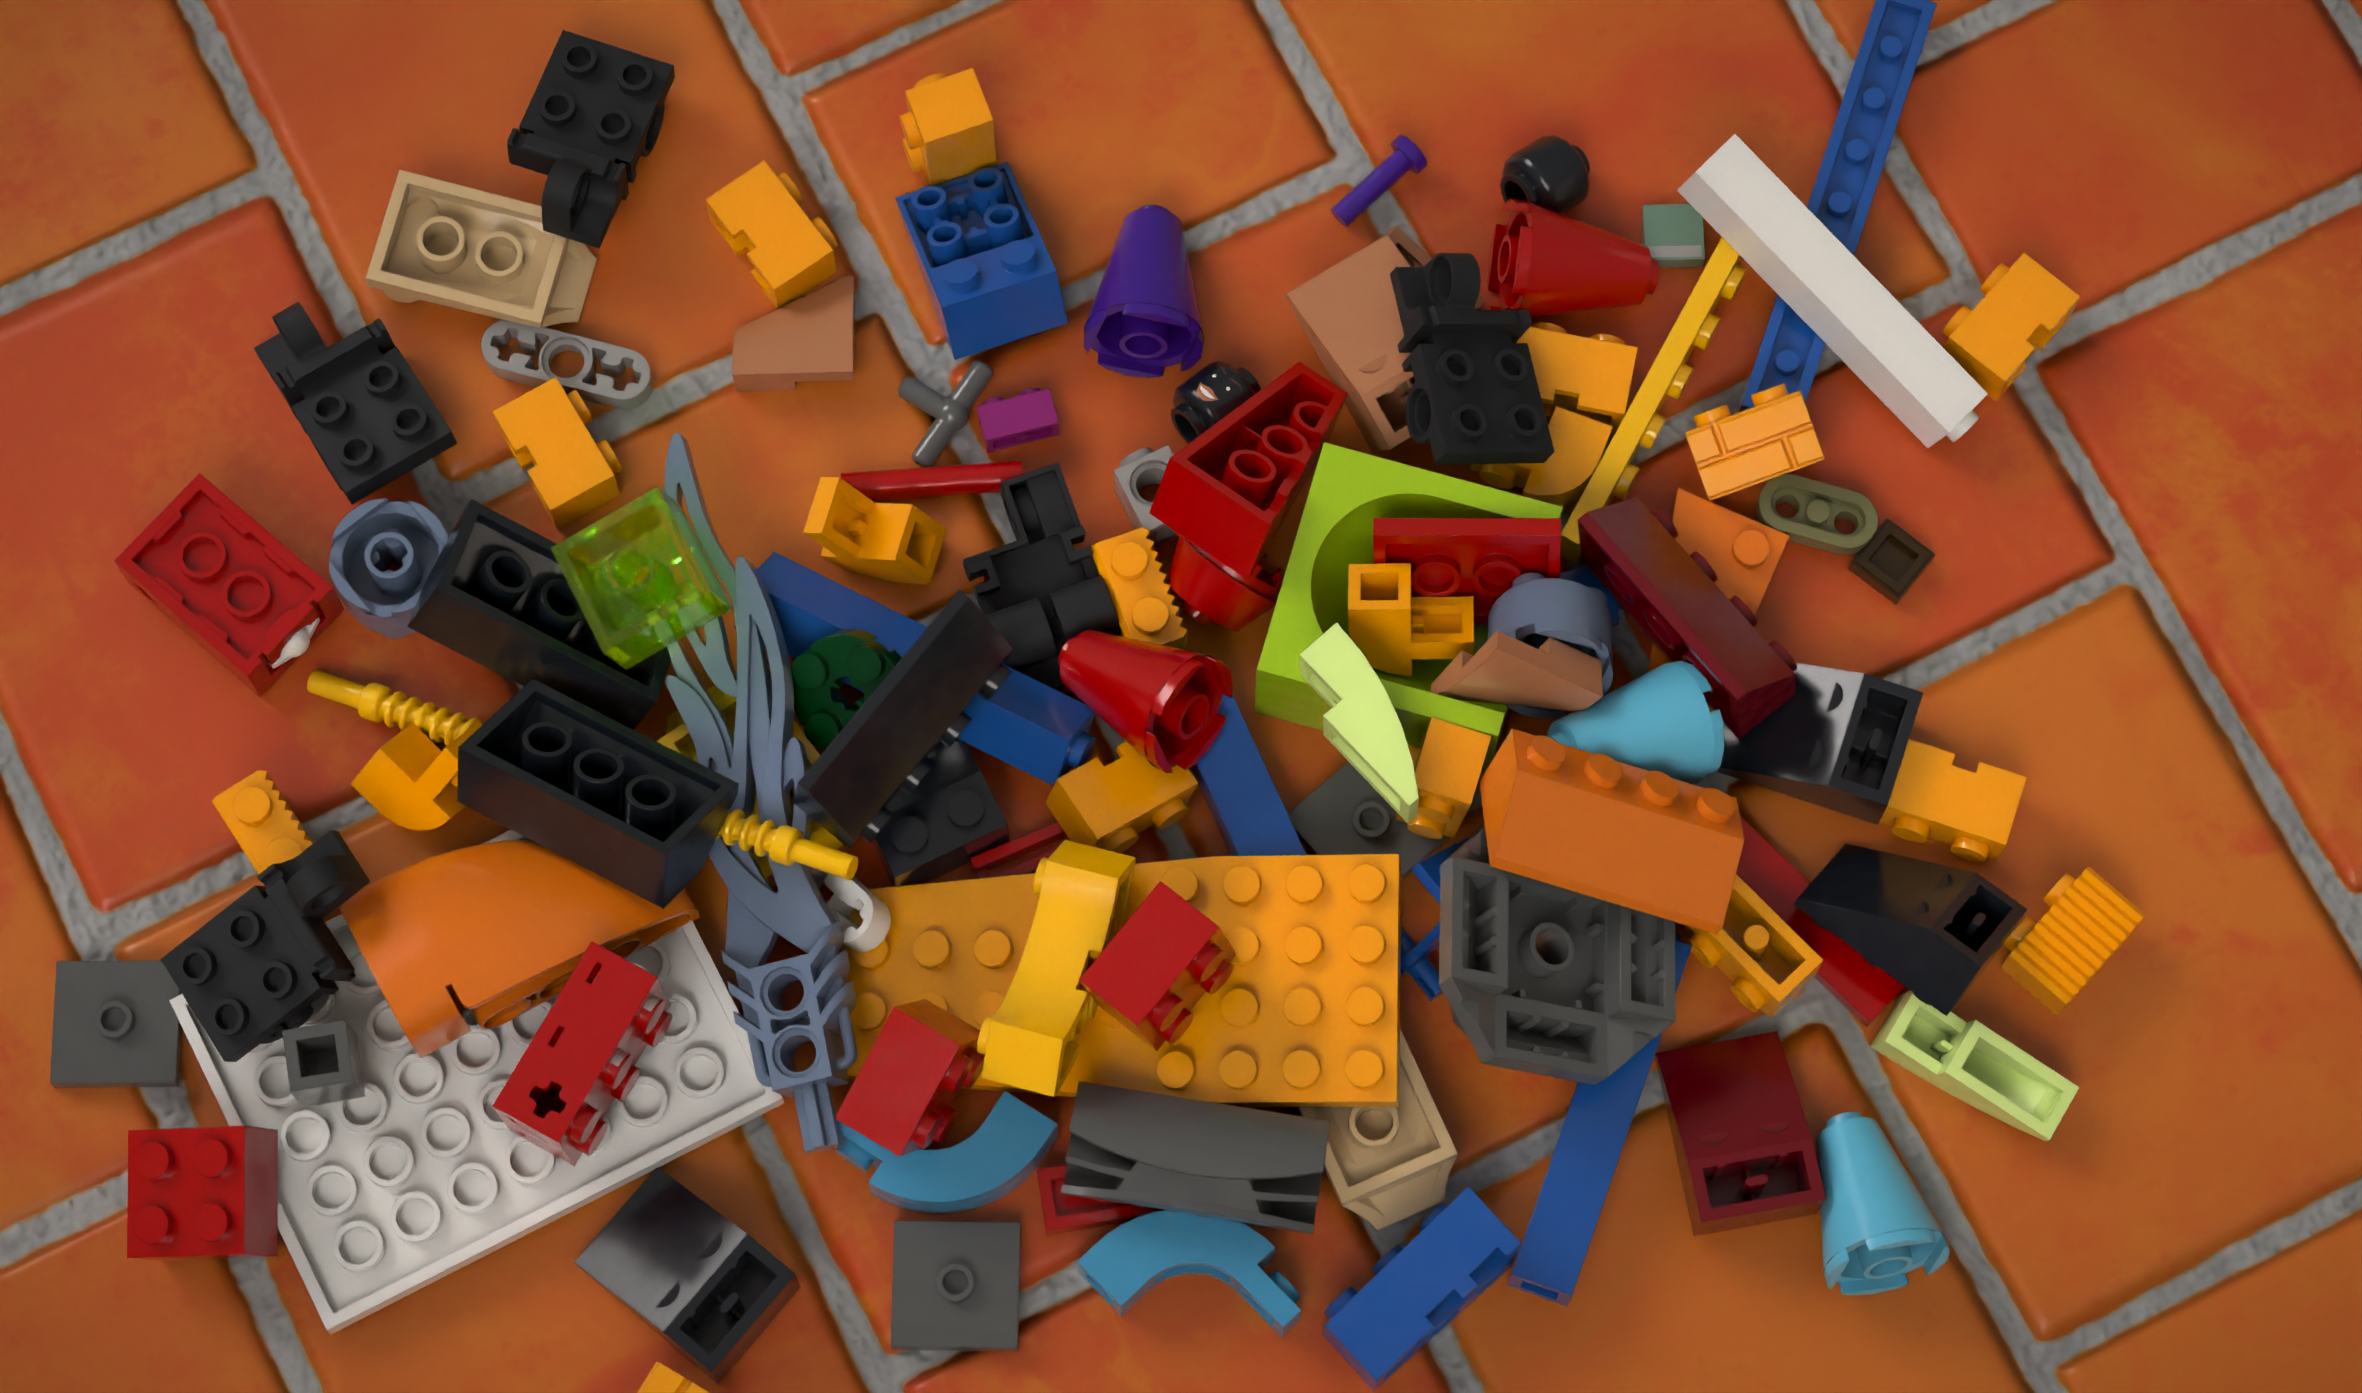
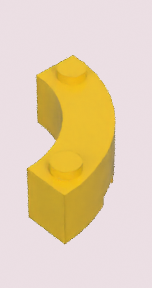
[977,840,1136,1097]

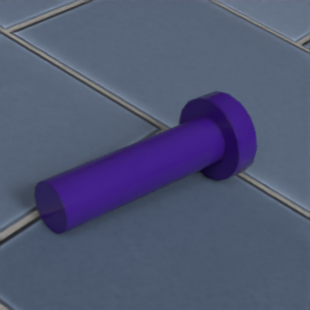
[1331,135,1427,227]

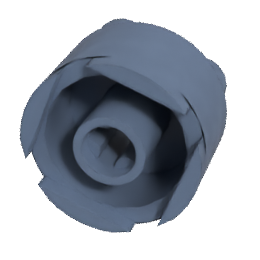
[329,498,449,639]
[1488,572,1613,719]

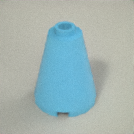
[1547,661,1725,784]
[1817,1112,1950,1295]

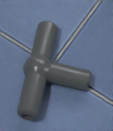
[898,360,994,467]

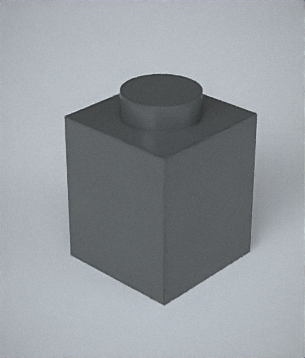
[282,1020,366,1107]

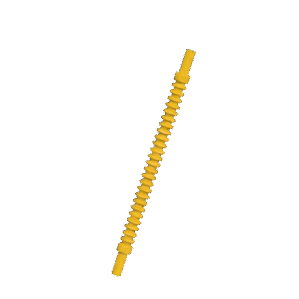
[307,669,858,880]

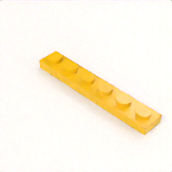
[1561,237,1748,564]

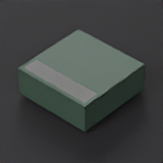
[1641,204,1705,268]

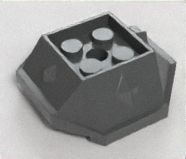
[1439,825,1676,1085]

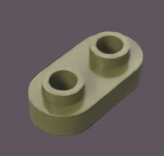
[1756,474,1878,555]

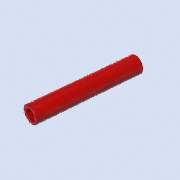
[841,461,1023,501]

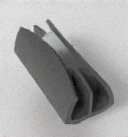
[1061,1081,1330,1234]

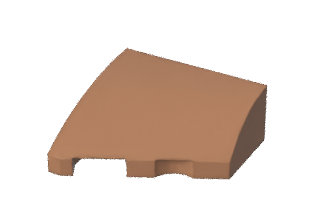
[732,276,855,391]
[1431,631,1603,711]

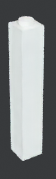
[1677,134,1988,448]

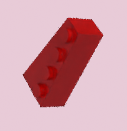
[1149,361,1348,580]

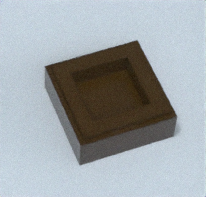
[1848,518,1936,605]

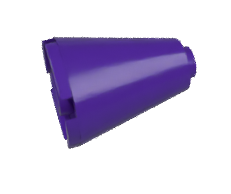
[1084,205,1204,378]

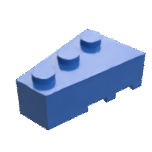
[1323,1186,1521,1391]

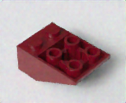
[1655,1031,1826,1236]

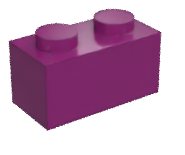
[976,388,1060,453]

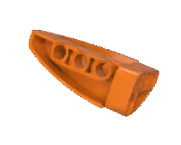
[339,840,700,1058]

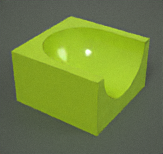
[1254,442,1563,775]

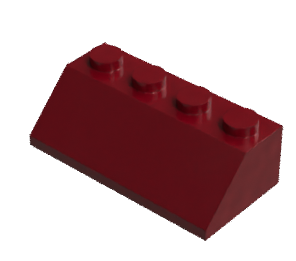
[1577,497,1797,739]

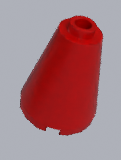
[1487,199,1659,317]
[1059,630,1233,773]

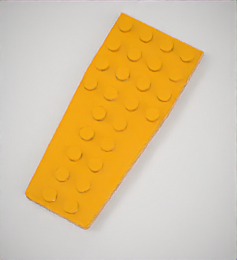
[840,854,1401,1107]

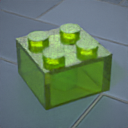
[551,487,733,669]

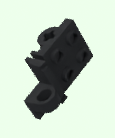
[507,30,675,249]
[1390,253,1554,465]
[254,302,457,504]
[963,462,1121,690]
[161,830,370,1062]

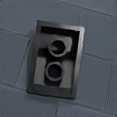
[872,739,1010,887]

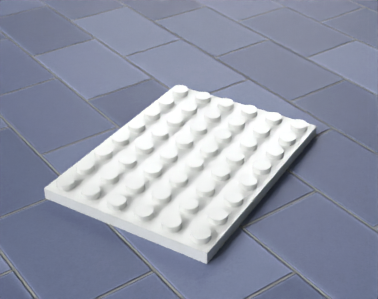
[169,830,785,1334]

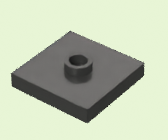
[1288,762,1457,881]
[50,961,182,1088]
[891,1221,1021,1352]

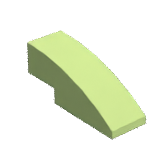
[1299,623,1419,824]
[1870,991,2080,1141]

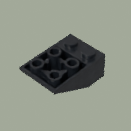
[1717,662,1923,825]
[1793,843,2028,1016]
[574,1167,801,1384]

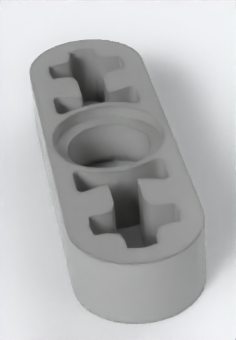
[481,320,653,410]

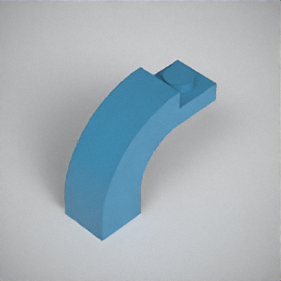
[835,1091,1059,1214]
[1077,1210,1301,1338]

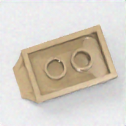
[366,170,597,328]
[1296,1029,1458,1230]

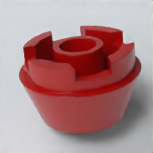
[1167,536,1286,632]

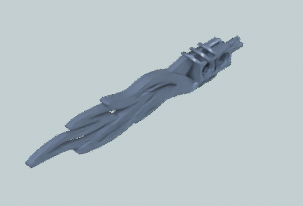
[655,433,857,1153]

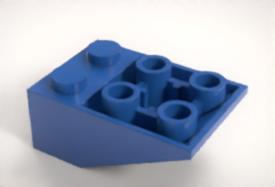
[896,162,1068,360]

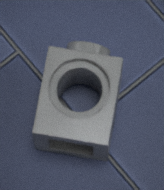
[1114,445,1179,547]

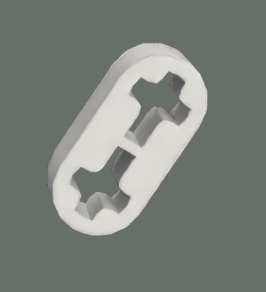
[808,866,891,952]

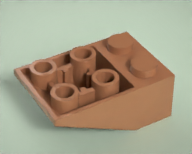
[1284,235,1416,452]

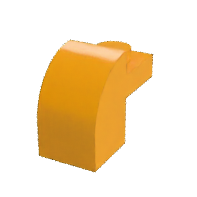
[1470,406,1613,511]
[803,477,947,585]
[1348,563,1474,676]
[350,722,482,831]

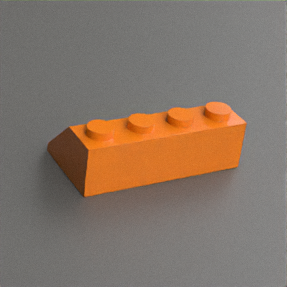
[1479,729,1744,934]

